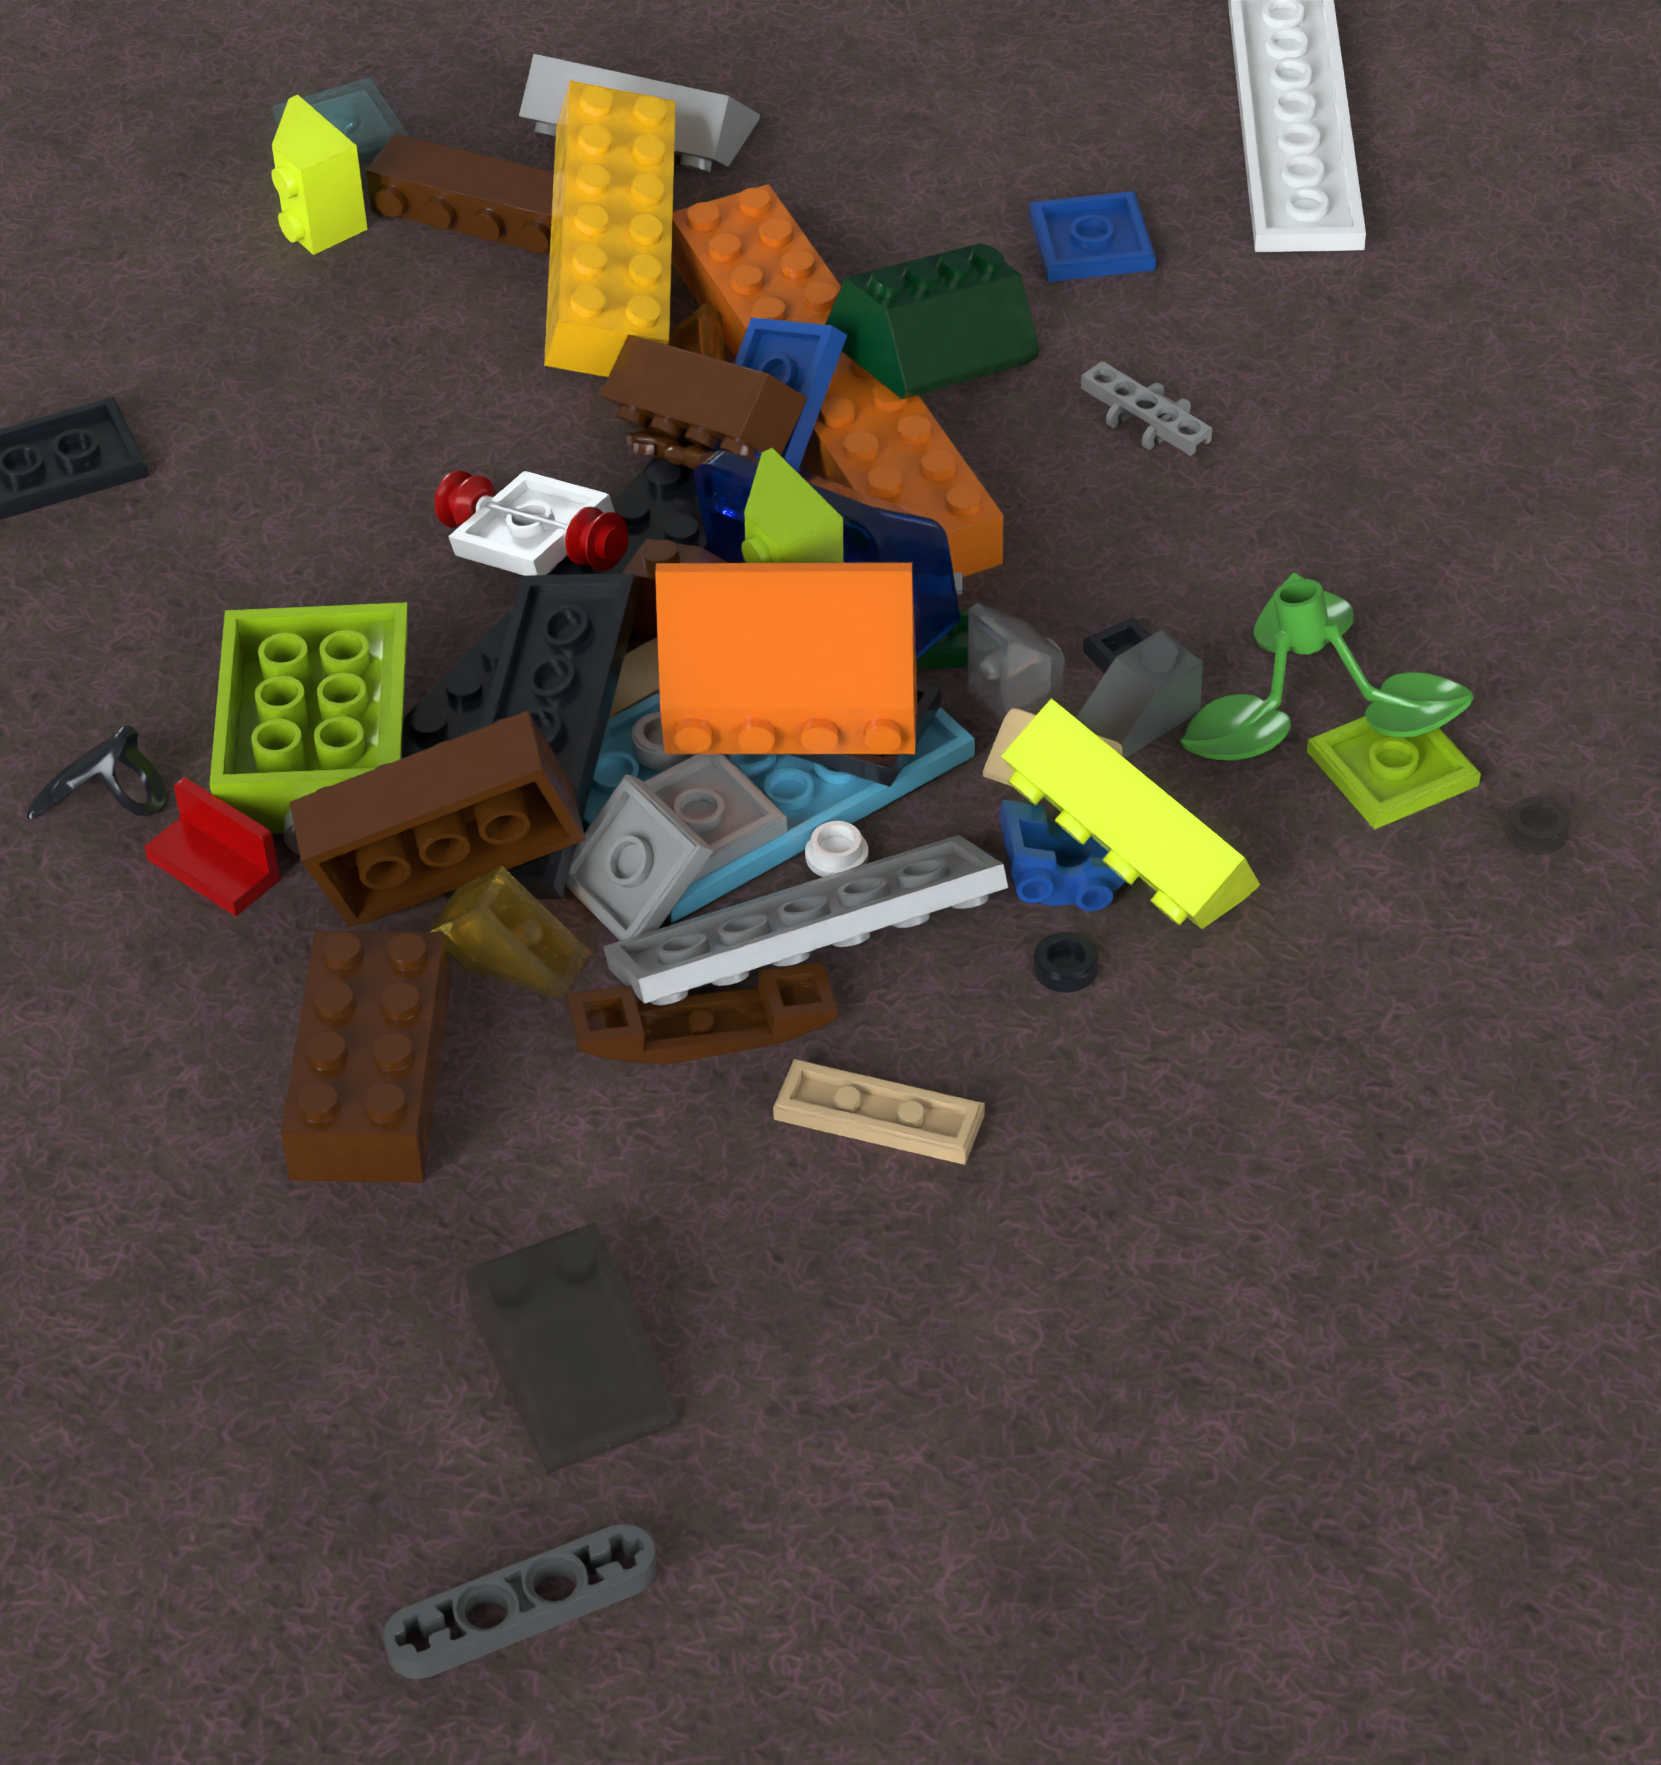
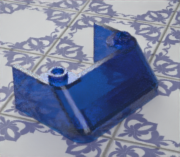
[694,451,961,660]

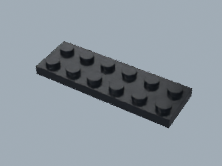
[443,574,642,900]

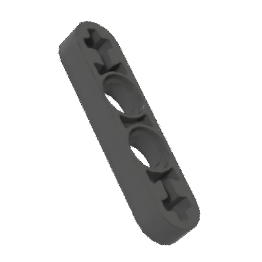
[383,1524,657,1679]

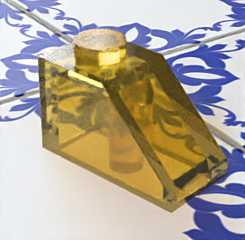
[429,866,591,999]

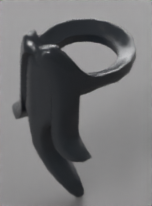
[27,725,166,820]

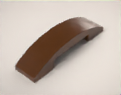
[566,962,838,1064]

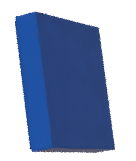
[1029,191,1156,282]

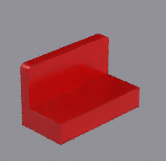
[144,777,281,916]

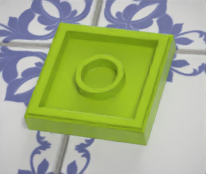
[1307,716,1481,830]

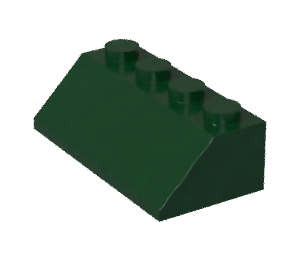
[825,243,1040,400]

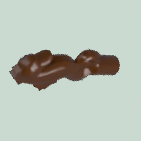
[627,427,719,475]

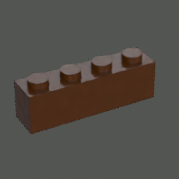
[366,134,554,255]
[600,334,808,463]

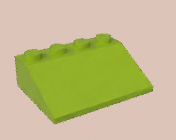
[210,602,408,834]

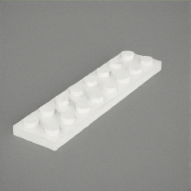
[1228,0,1366,252]

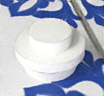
[805,821,868,877]

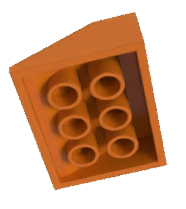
[655,563,917,754]

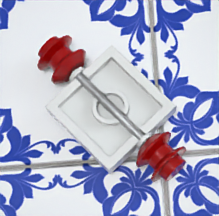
[434,470,629,576]

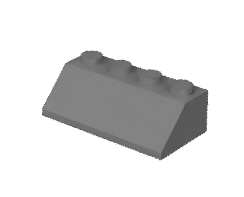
[519,54,760,173]

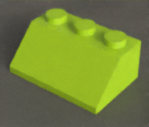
[742,448,843,563]

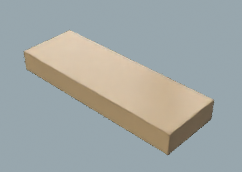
[773,1059,985,1165]

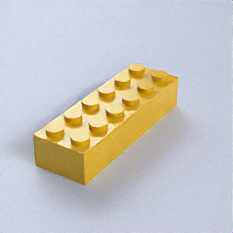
[544,80,676,377]

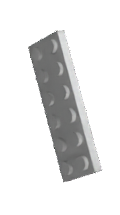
[603,835,1008,1005]

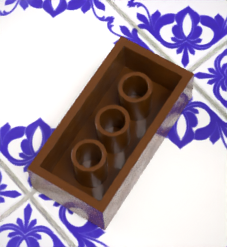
[290,711,586,927]
[281,930,451,1183]

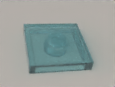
[272,77,408,162]

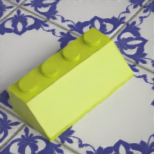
[1001,698,1260,929]

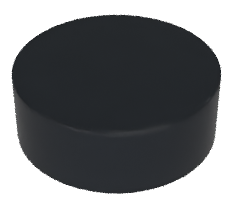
[1033,932,1099,993]

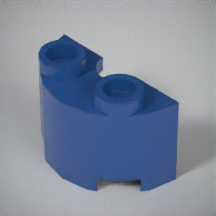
[999,800,1125,911]

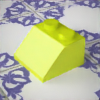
[271,95,368,255]

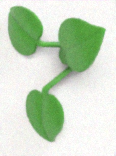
[1180,572,1474,760]

